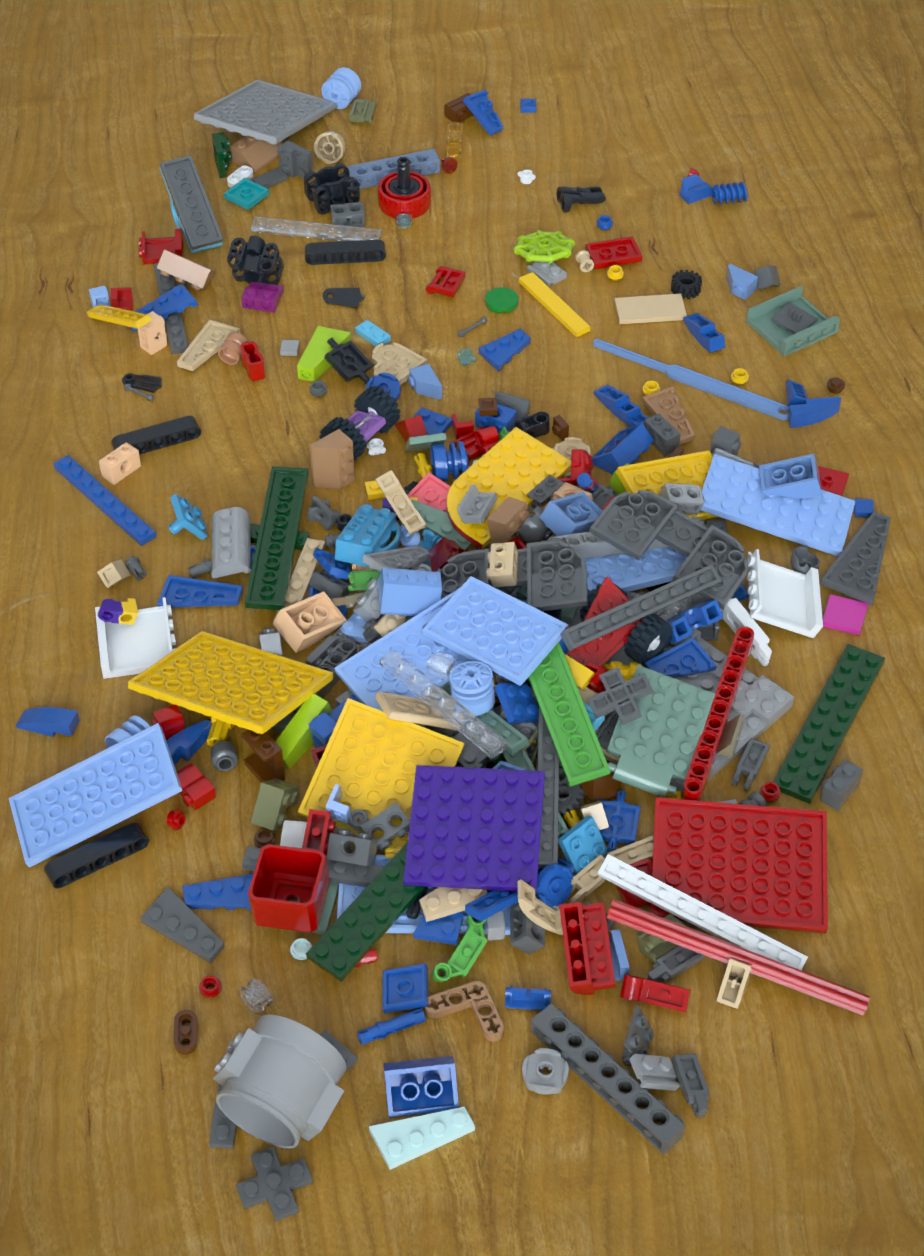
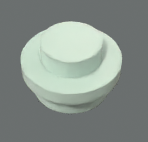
[290,938,312,960]

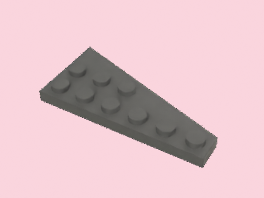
[821,511,891,606]

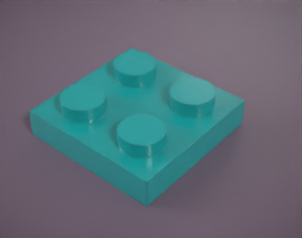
[224,178,269,210]

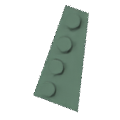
[411,500,472,550]

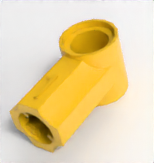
[207,717,234,747]

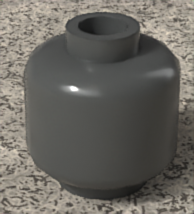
[210,741,238,771]

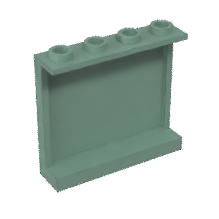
[746,286,840,356]

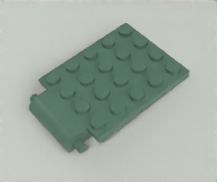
[606,665,715,798]

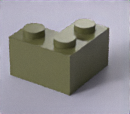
[251,778,300,831]

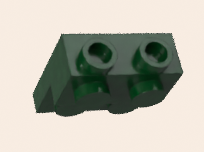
[212,132,232,178]

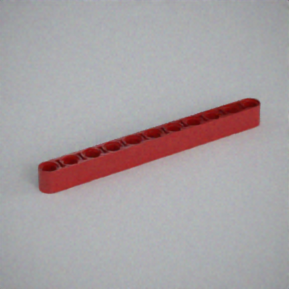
[682,626,754,801]

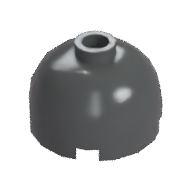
[516,506,552,543]

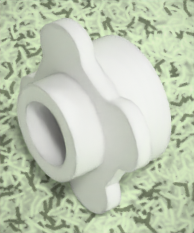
[517,170,536,184]
[366,438,386,455]

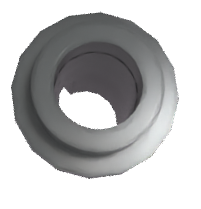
[325,533,340,549]
[125,556,147,580]
[188,559,212,578]

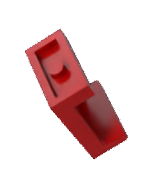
[139,229,183,265]

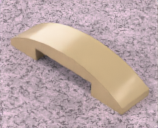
[375,470,427,535]
[518,880,563,935]

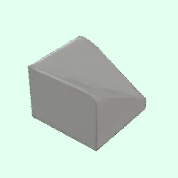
[487,910,505,940]

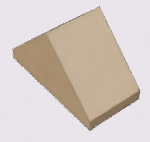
[716,958,752,1009]

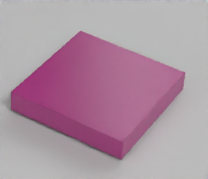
[823,594,868,636]

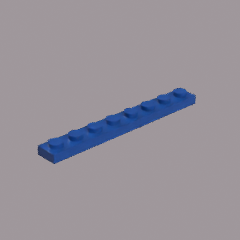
[53,455,156,546]

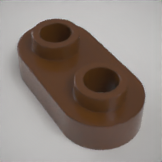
[174,1010,198,1055]

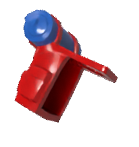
[558,449,600,494]

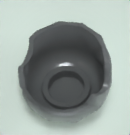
[791,547,820,575]

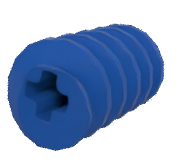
[712,182,748,205]

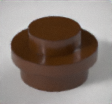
[827,378,845,394]
[254,829,276,848]

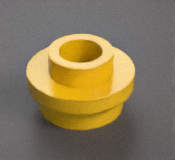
[607,265,624,280]
[731,368,749,384]
[642,381,660,395]

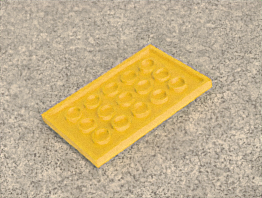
[616,450,719,520]

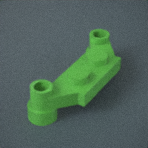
[431,914,488,982]

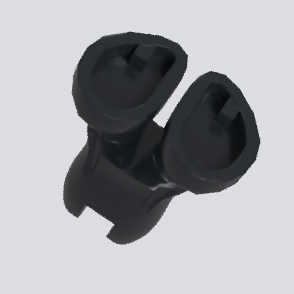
[556,186,606,213]

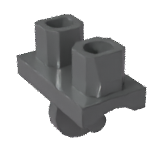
[307,495,341,530]

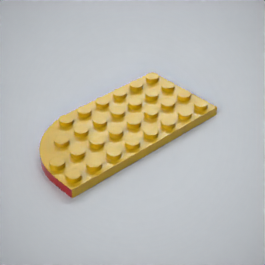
[446,427,571,549]

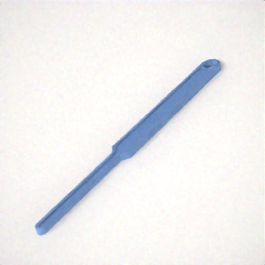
[593,339,789,420]

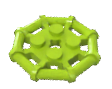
[514,230,575,264]

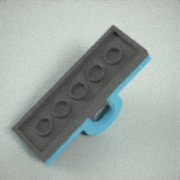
[160,155,223,253]

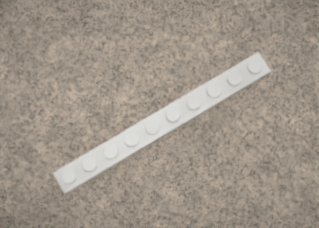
[598,854,808,970]

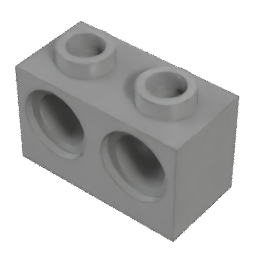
[659,483,705,515]

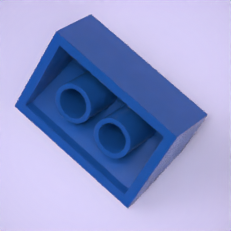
[592,423,654,474]
[383,1056,459,1117]

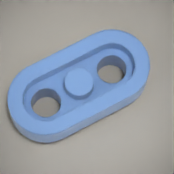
[400,524,420,547]

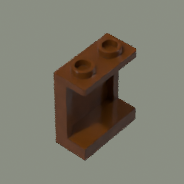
[241,729,285,782]

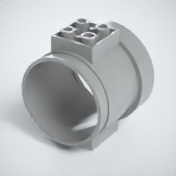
[213,1015,346,1149]

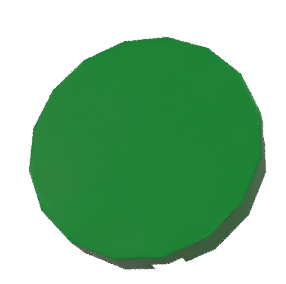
[485,287,519,313]

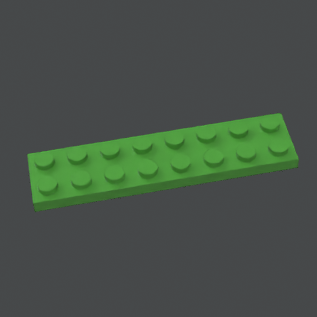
[528,642,610,787]

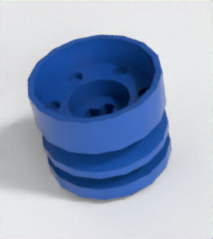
[431,441,468,481]

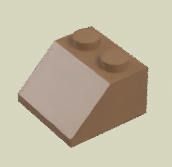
[487,497,529,544]

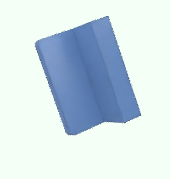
[610,929,630,981]

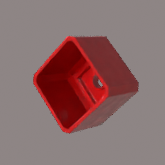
[248,844,330,933]

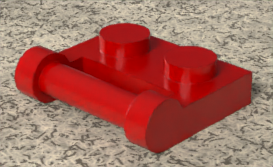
[426,266,466,297]

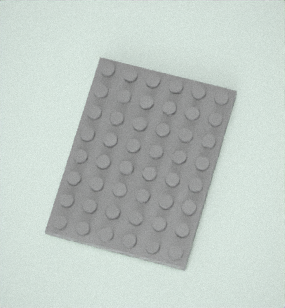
[194,80,337,144]

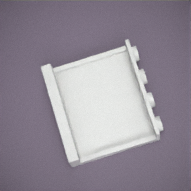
[747,549,823,638]
[95,597,176,679]

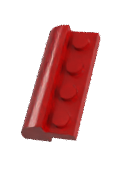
[559,902,616,995]

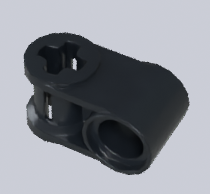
[514,411,550,438]

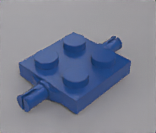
[599,790,641,853]

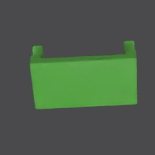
[348,570,381,591]

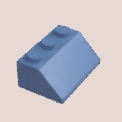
[377,567,442,616]

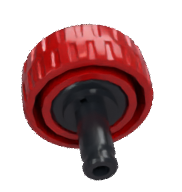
[378,157,431,219]

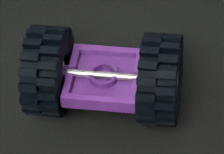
[319,386,401,461]
[579,582,674,666]

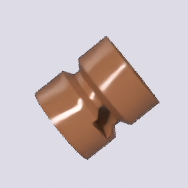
[218,332,248,365]

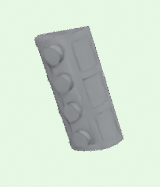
[212,507,251,579]

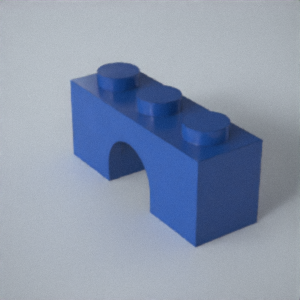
[665,599,724,643]

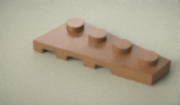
[642,386,695,446]

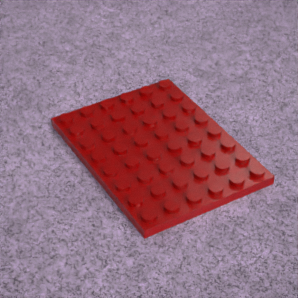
[650,797,828,933]

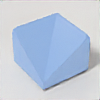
[89,286,110,308]

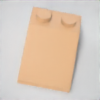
[273,592,347,653]

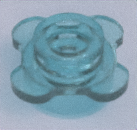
[396,214,412,229]
[456,349,476,365]

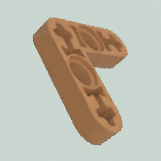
[424,981,504,1042]

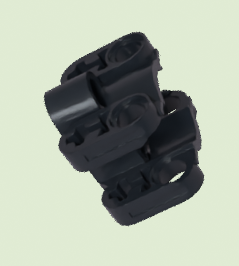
[304,163,360,215]
[227,236,284,285]

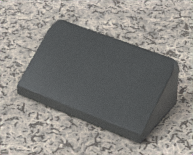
[495,391,530,419]
[309,570,350,598]

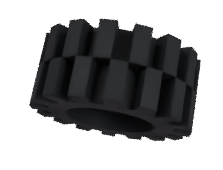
[671,270,702,299]

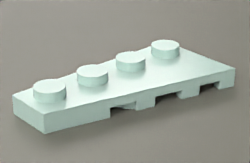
[369,1107,475,1170]

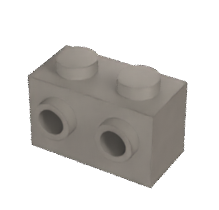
[353,579,381,622]

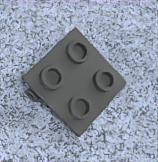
[622,1005,654,1066]

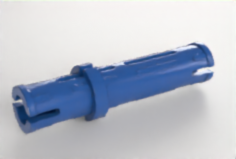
[357,1008,426,1045]

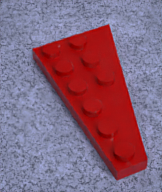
[566,577,643,667]

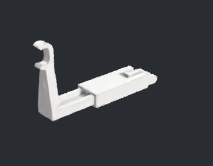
[720,552,772,666]

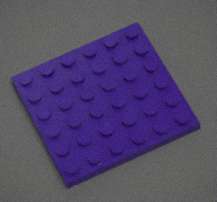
[403,765,545,893]

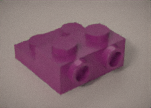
[241,282,284,312]

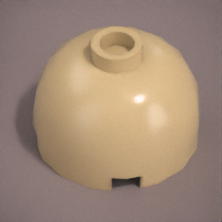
[314,131,346,164]

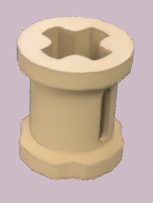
[575,250,594,272]

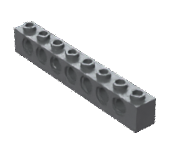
[531,1004,685,1155]

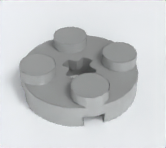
[522,1048,569,1094]

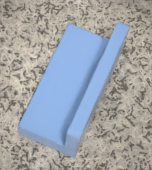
[326,784,351,824]

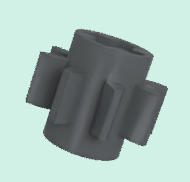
[363,619,382,643]

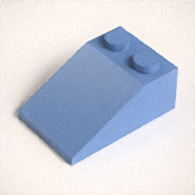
[759,454,822,499]
[539,492,603,536]

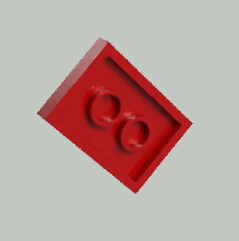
[585,236,643,269]

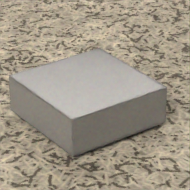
[280,339,300,356]

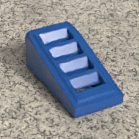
[786,379,808,406]

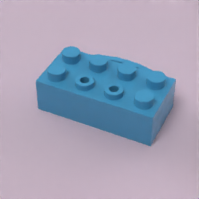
[335,504,400,568]

